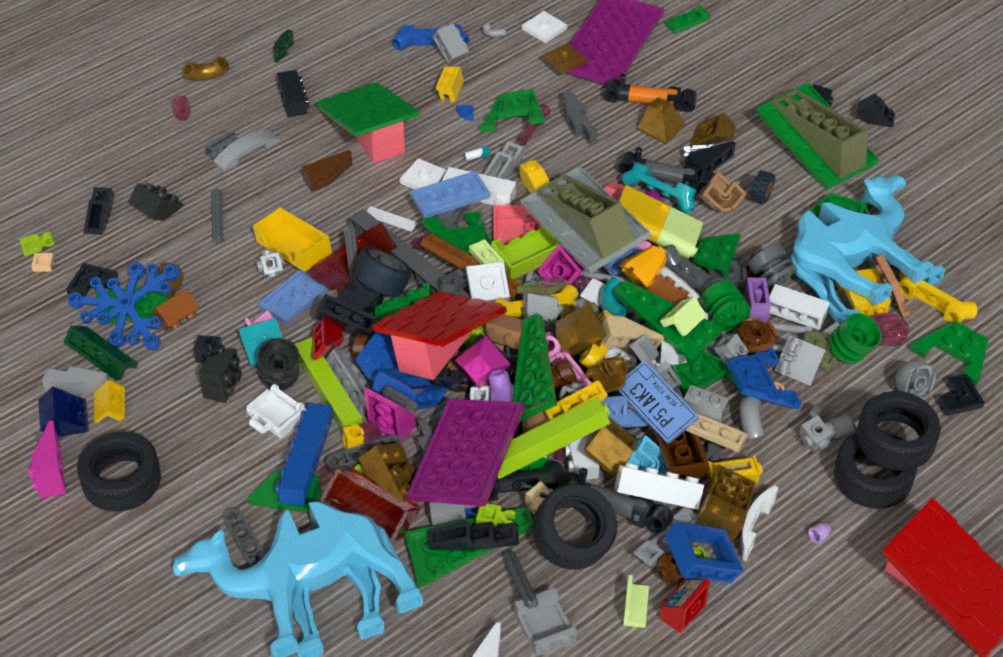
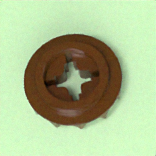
[740,320,772,347]

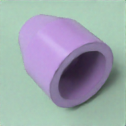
[808,523,831,543]

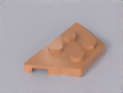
[875,254,910,318]

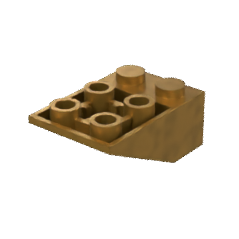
[358,443,416,502]
[695,464,756,541]

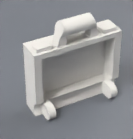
[246,384,306,439]

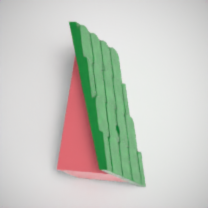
[315,82,419,163]

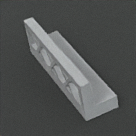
[325,349,376,417]

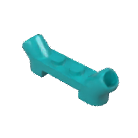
[622,162,697,213]

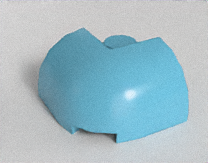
[624,435,668,475]

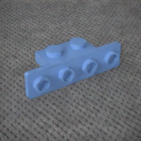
[601,396,648,427]

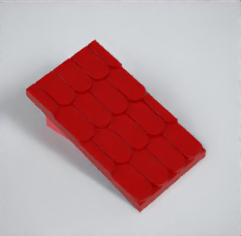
[372,291,507,380]
[882,497,1003,657]

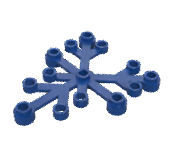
[68,262,181,351]

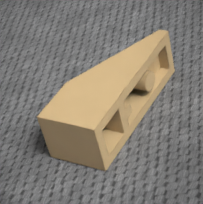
[600,315,664,349]

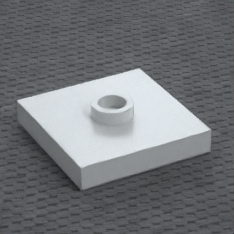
[522,11,567,44]
[400,158,447,190]
[466,262,510,302]

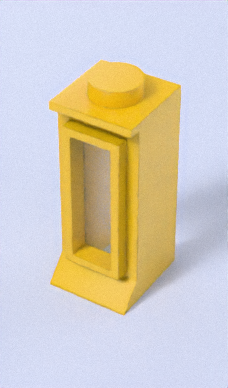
[707,455,762,484]

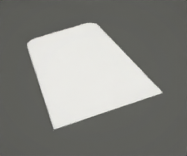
[580,279,605,307]

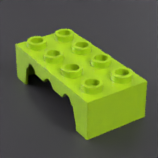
[491,227,559,279]

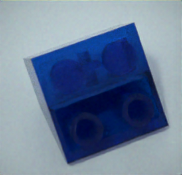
[38,386,89,437]

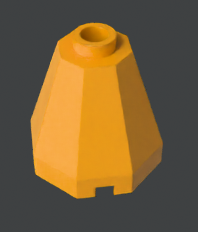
[620,245,667,290]

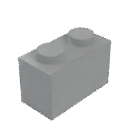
[432,23,469,65]

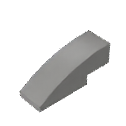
[483,141,525,179]
[42,366,109,395]

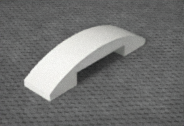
[740,486,779,561]

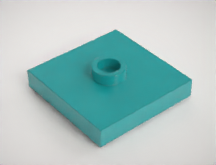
[238,318,282,367]

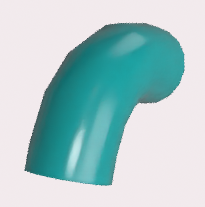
[600,277,627,317]

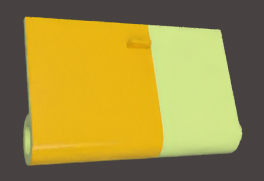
[619,185,703,260]

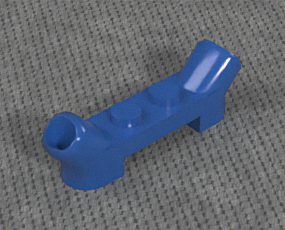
[393,24,469,51]

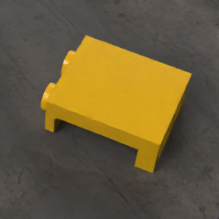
[837,268,891,316]

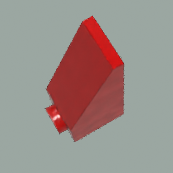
[313,317,344,360]

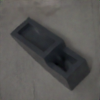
[83,187,115,235]

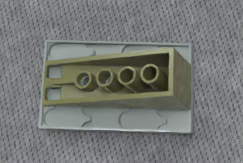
[520,166,651,274]

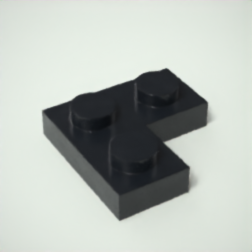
[66,263,118,297]
[938,374,985,416]

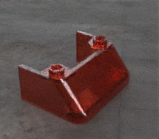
[306,222,397,292]
[320,468,422,543]

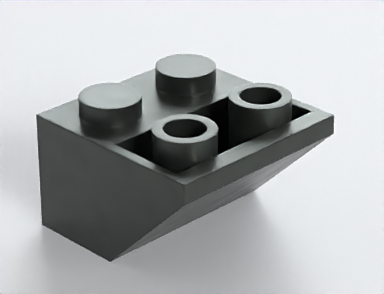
[128,183,184,221]
[199,348,242,403]

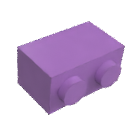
[744,278,771,321]

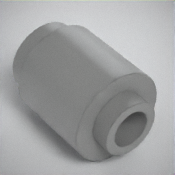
[826,414,856,439]

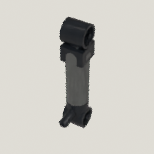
[618,147,714,193]
[558,467,672,533]

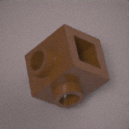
[656,553,686,586]

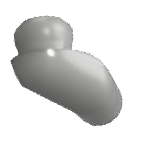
[482,24,506,38]

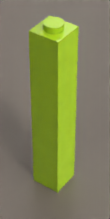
[295,337,363,434]
[497,397,611,479]

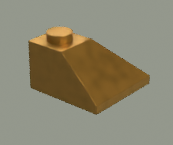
[542,43,588,74]
[637,97,685,144]
[690,112,736,148]
[556,303,606,356]

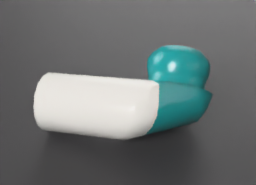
[465,146,490,161]

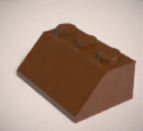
[653,429,709,481]

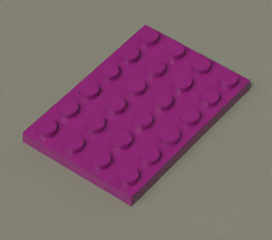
[407,399,525,507]

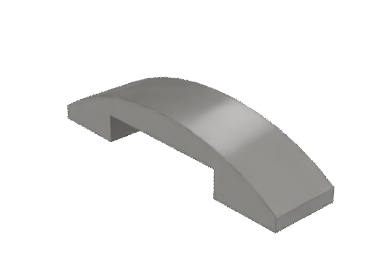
[214,130,280,172]
[634,507,698,566]

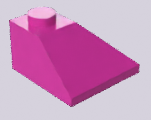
[538,244,583,294]
[455,336,510,390]

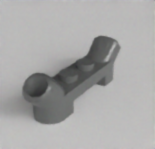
[663,244,725,295]

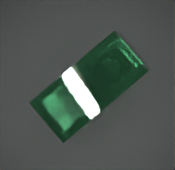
[273,29,294,63]

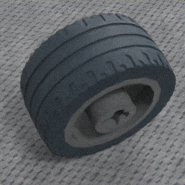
[352,246,412,297]

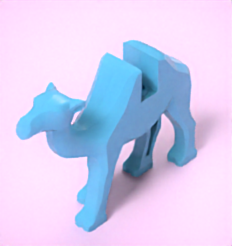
[791,175,946,325]
[173,501,423,657]

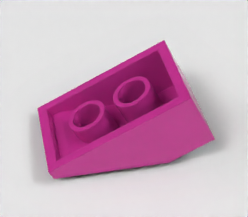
[364,388,416,443]
[28,420,66,499]

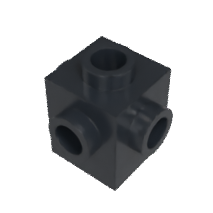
[193,335,225,363]

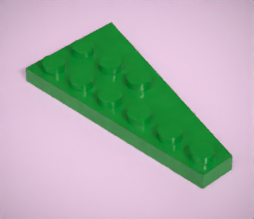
[614,280,723,365]
[512,313,557,422]
[405,507,533,589]

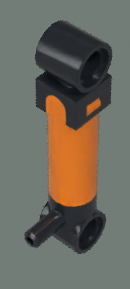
[604,73,697,112]

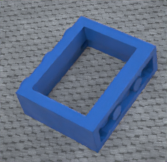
[372,368,447,410]
[665,522,744,584]

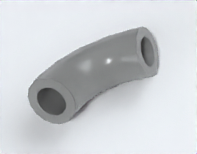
[739,395,764,439]

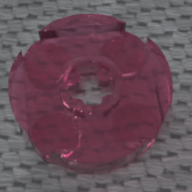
[873,313,909,346]

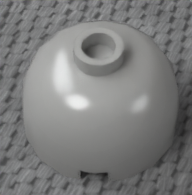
[895,360,936,399]

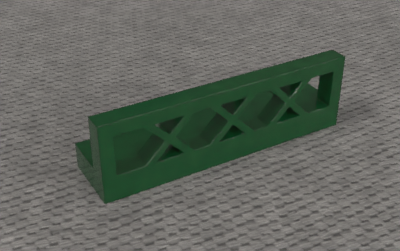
[63,326,138,381]

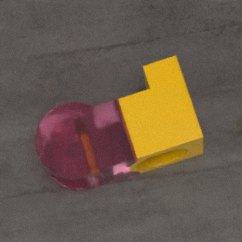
[342,422,383,449]

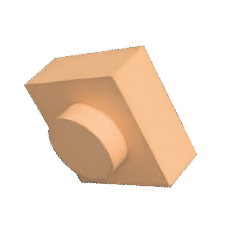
[31,253,54,272]

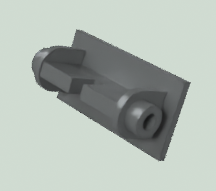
[205,130,239,160]

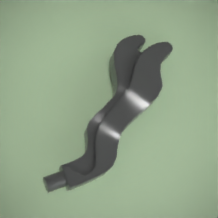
[705,426,739,463]

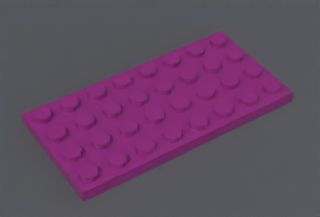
[555,0,664,85]

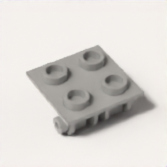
[774,335,826,386]

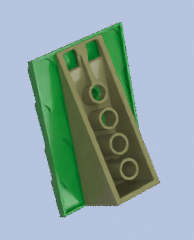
[757,83,879,190]

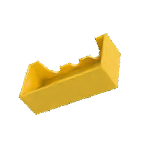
[253,207,332,272]

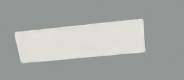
[367,206,418,231]

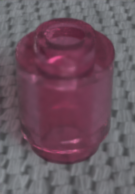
[172,96,191,121]

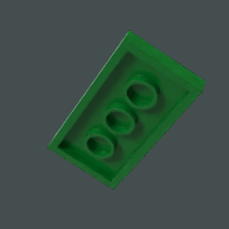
[96,286,174,326]

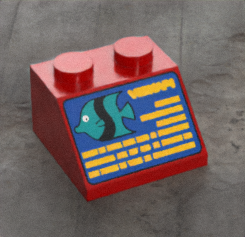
[659,578,711,634]

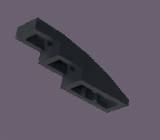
[429,521,519,551]

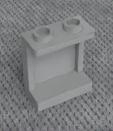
[630,335,682,390]
[683,385,729,441]
[514,588,577,656]

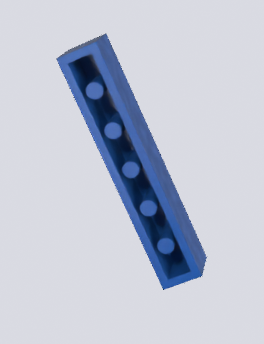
[276,403,332,506]

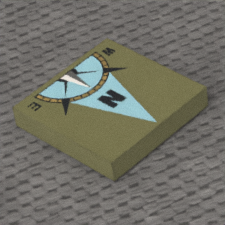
[516,278,568,295]

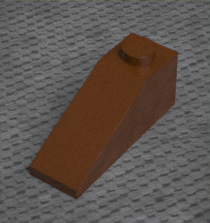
[302,150,352,192]

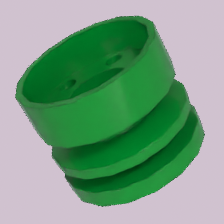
[700,280,751,331]
[829,313,881,364]

